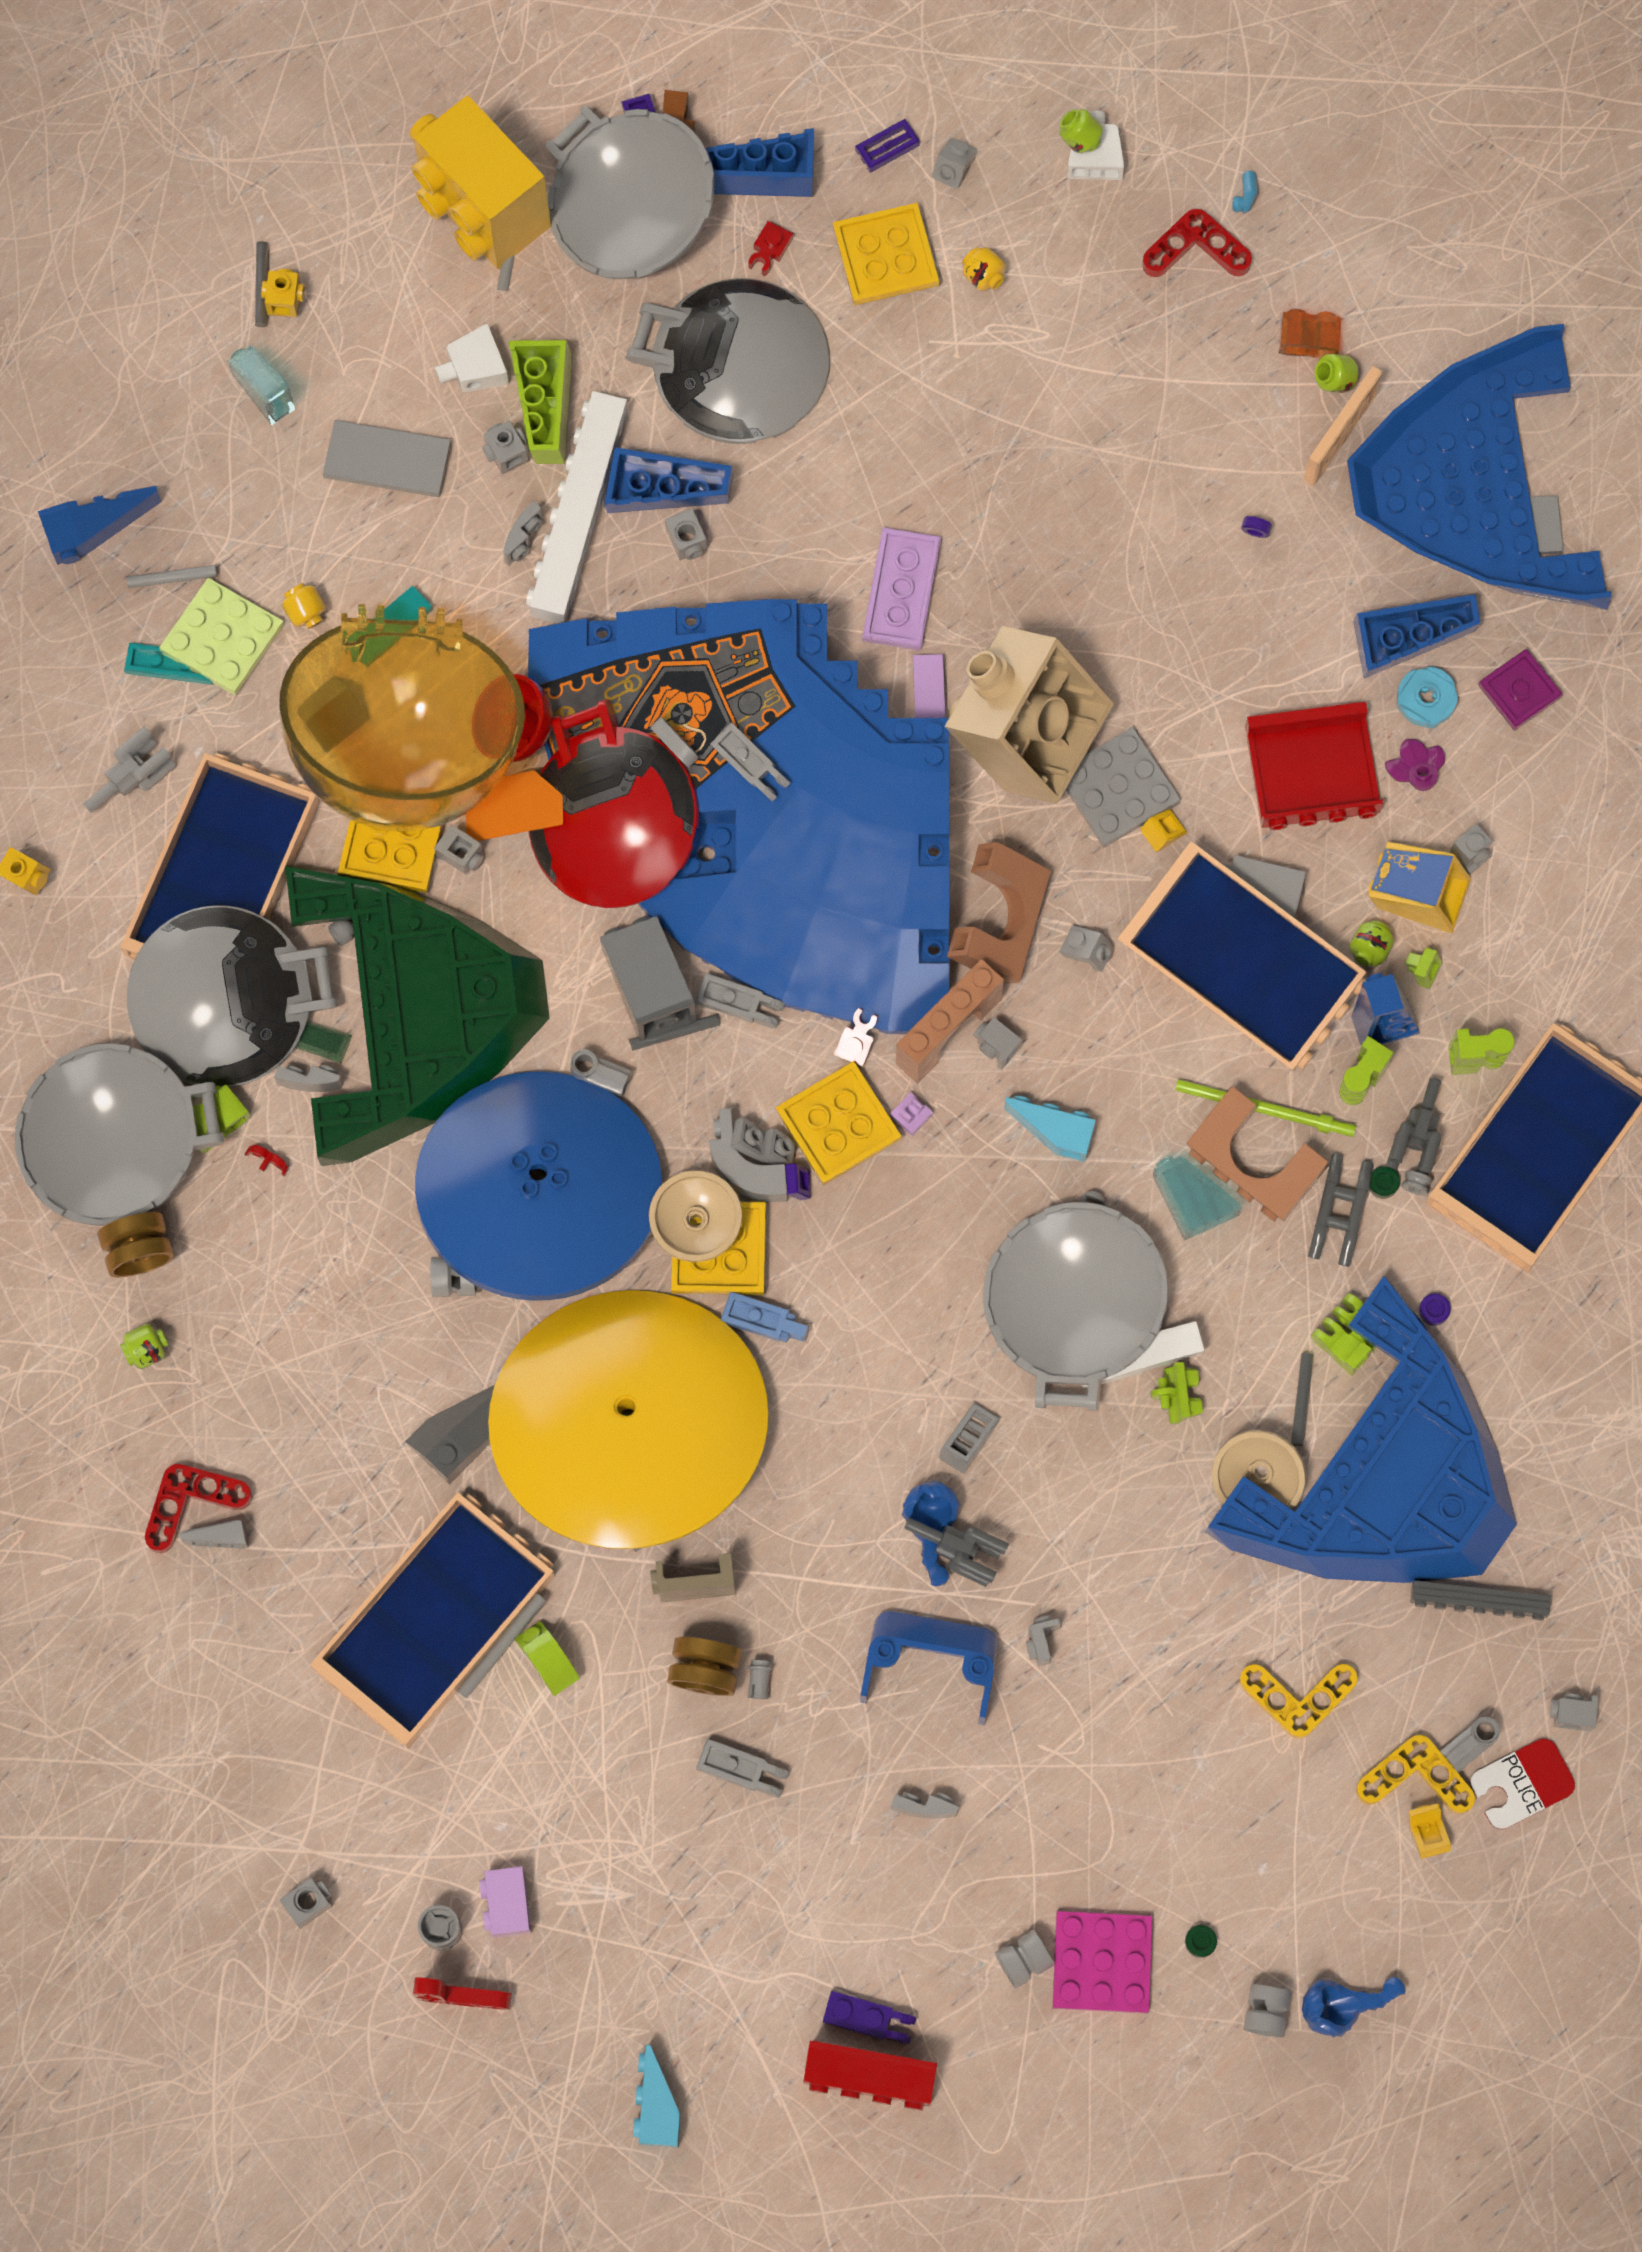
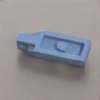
[720,1292,808,1343]

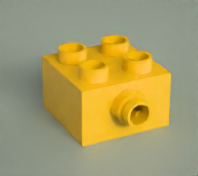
[409,95,551,269]

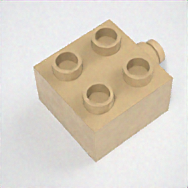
[945,626,1114,804]

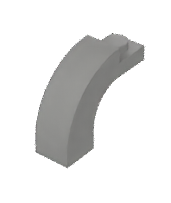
[709,1108,787,1202]

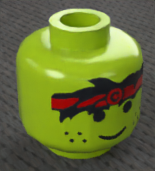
[1059,109,1103,153]
[1315,353,1359,393]
[1349,921,1394,967]
[120,1323,169,1369]

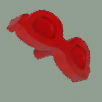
[244,1145,289,1177]

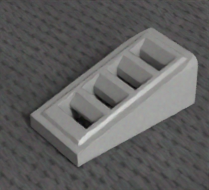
[939,1403,1000,1474]
[180,1520,249,1549]

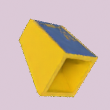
[1368,842,1471,933]

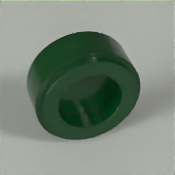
[1369,1166,1400,1199]
[1185,1925,1217,1958]

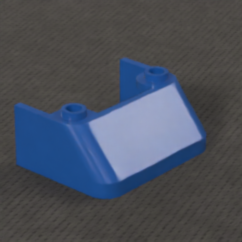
[860,1611,998,1725]

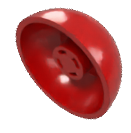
[474,674,553,763]

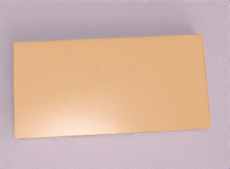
[1304,366,1382,486]

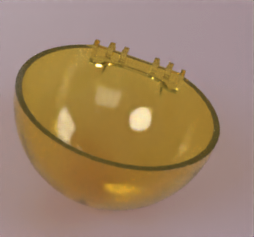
[279,604,525,832]

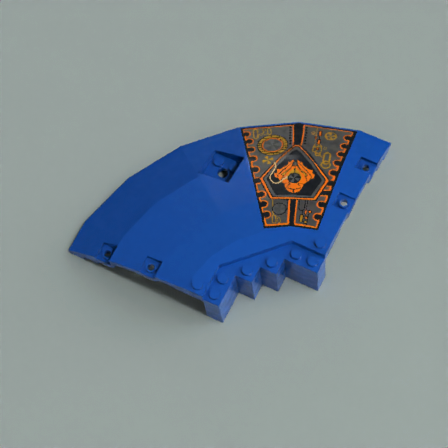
[528,599,950,1034]

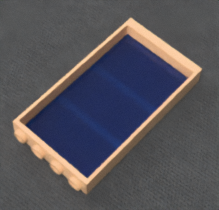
[120,753,319,960]
[1118,841,1368,1071]
[1426,1023,1642,1273]
[310,1493,555,1749]

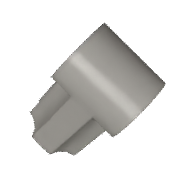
[570,1049,631,1096]
[1440,1717,1500,1773]

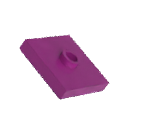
[1478,649,1563,731]

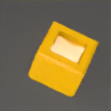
[1140,809,1187,852]

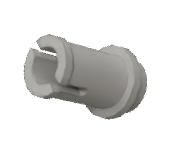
[748,1660,773,1699]

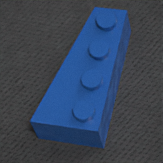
[706,128,814,197]
[604,447,734,513]
[1353,594,1480,679]
[1351,973,1420,1045]

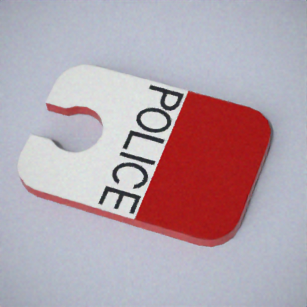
[1470,1739,1575,1830]

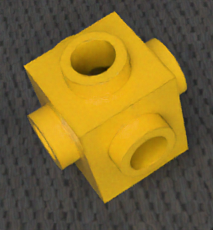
[261,269,305,317]

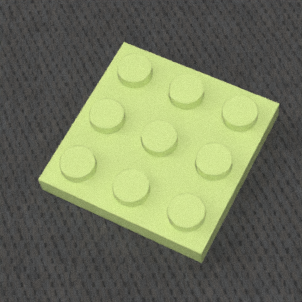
[159,578,284,696]

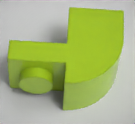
[515,1621,580,1696]

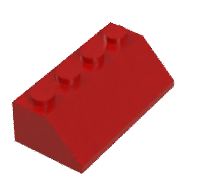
[803,2040,937,2111]

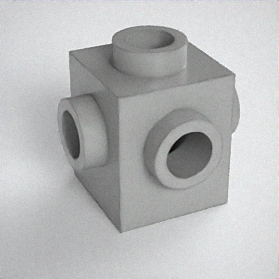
[482,421,528,474]

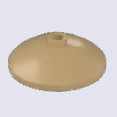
[649,1171,742,1262]
[1212,1430,1306,1510]

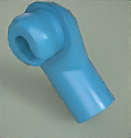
[1232,171,1258,214]

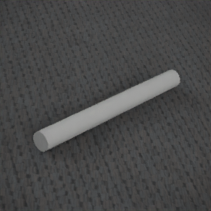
[457,1593,546,1699]

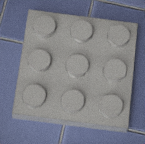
[1066,727,1181,848]

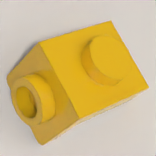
[1408,1803,1451,1859]

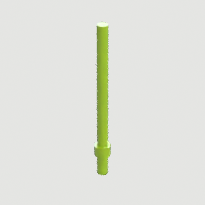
[1175,1079,1356,1137]

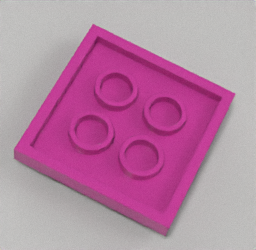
[1052,1911,1152,2014]

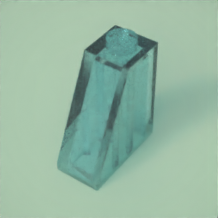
[228,345,295,425]
[1152,1156,1242,1241]

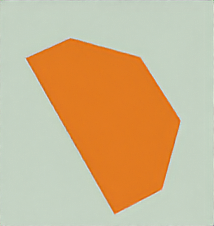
[466,770,563,841]

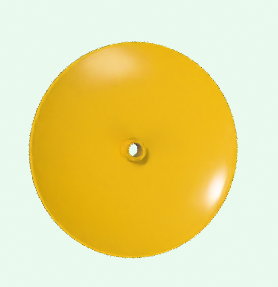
[488,1290,769,1549]

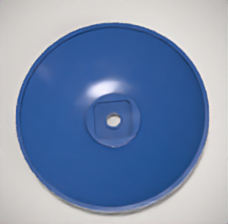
[415,1072,662,1301]

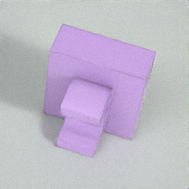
[890,1092,933,1137]

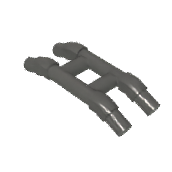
[1308,1153,1373,1267]

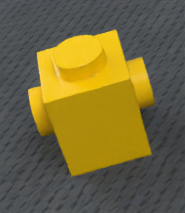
[0,847,51,895]

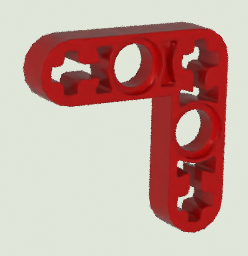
[1142,209,1252,277]
[145,1464,252,1553]
[413,1977,512,2010]

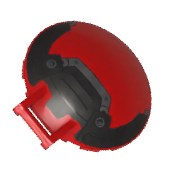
[529,699,699,908]

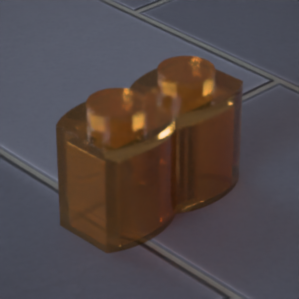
[1278,309,1342,358]

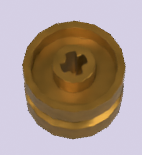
[97,1212,175,1278]
[667,1637,742,1696]

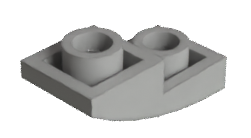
[503,501,543,566]
[274,1065,343,1092]
[731,1117,796,1168]
[890,1792,959,1819]

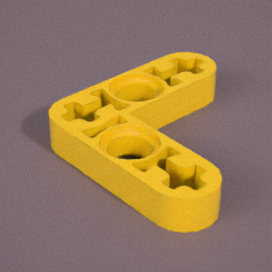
[1239,1664,1358,1739]
[1356,1735,1475,1815]

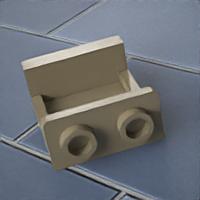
[650,1553,735,1603]

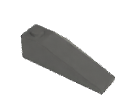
[405,1385,495,1485]

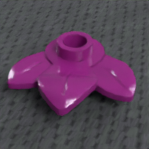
[1385,739,1445,791]

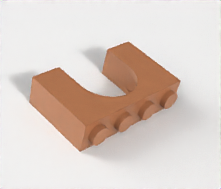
[947,842,1051,984]
[896,959,1004,1084]
[1186,1086,1330,1222]

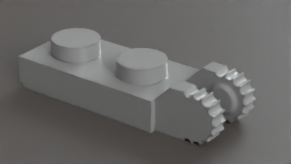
[710,722,790,802]
[695,973,785,1029]
[696,1739,789,1798]

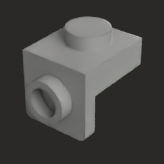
[932,138,977,188]
[1059,925,1113,972]
[1026,1615,1061,1667]

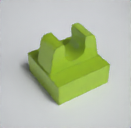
[1405,947,1442,989]

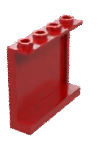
[1245,702,1383,830]

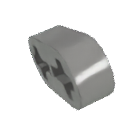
[650,717,699,768]

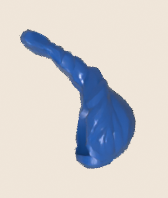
[902,1481,961,1587]
[1302,1977,1406,2038]

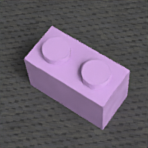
[479,1866,531,1938]

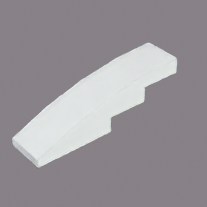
[1082,1321,1205,1389]

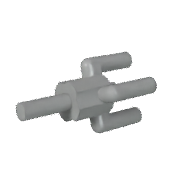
[83,726,176,813]

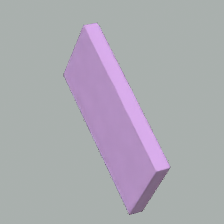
[862,527,941,651]

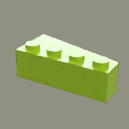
[508,340,573,464]

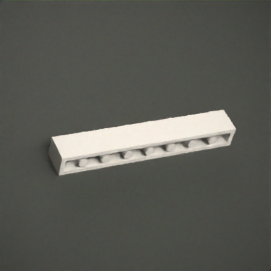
[526,391,628,623]

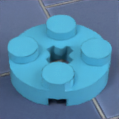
[1397,667,1458,728]

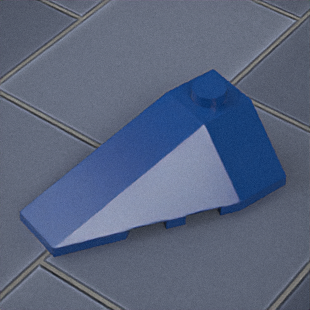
[38,486,161,565]

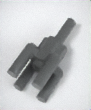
[1386,1078,1442,1176]
[904,1517,1009,1587]

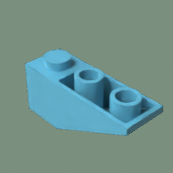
[1004,1096,1096,1162]
[633,2045,681,2148]

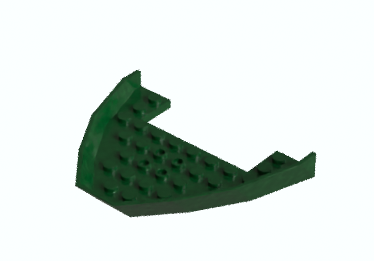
[285,866,550,1166]

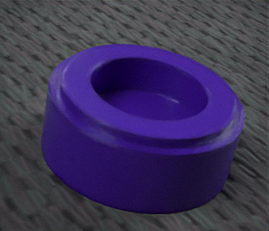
[1241,516,1272,538]
[1419,1293,1451,1326]

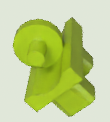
[1150,1362,1203,1424]

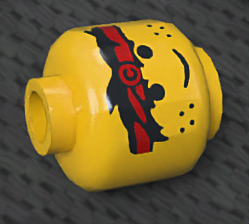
[962,247,1006,291]

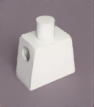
[1067,111,1124,180]
[434,324,509,393]

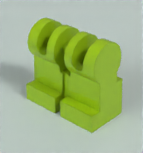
[1448,1028,1514,1075]
[1339,1036,1394,1105]
[1310,1293,1377,1376]

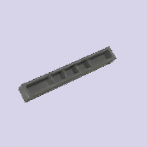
[1410,1580,1551,1621]

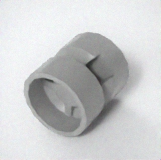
[430,1257,477,1297]
[418,1905,462,1951]
[995,1930,1054,1989]
[1243,1984,1292,2038]

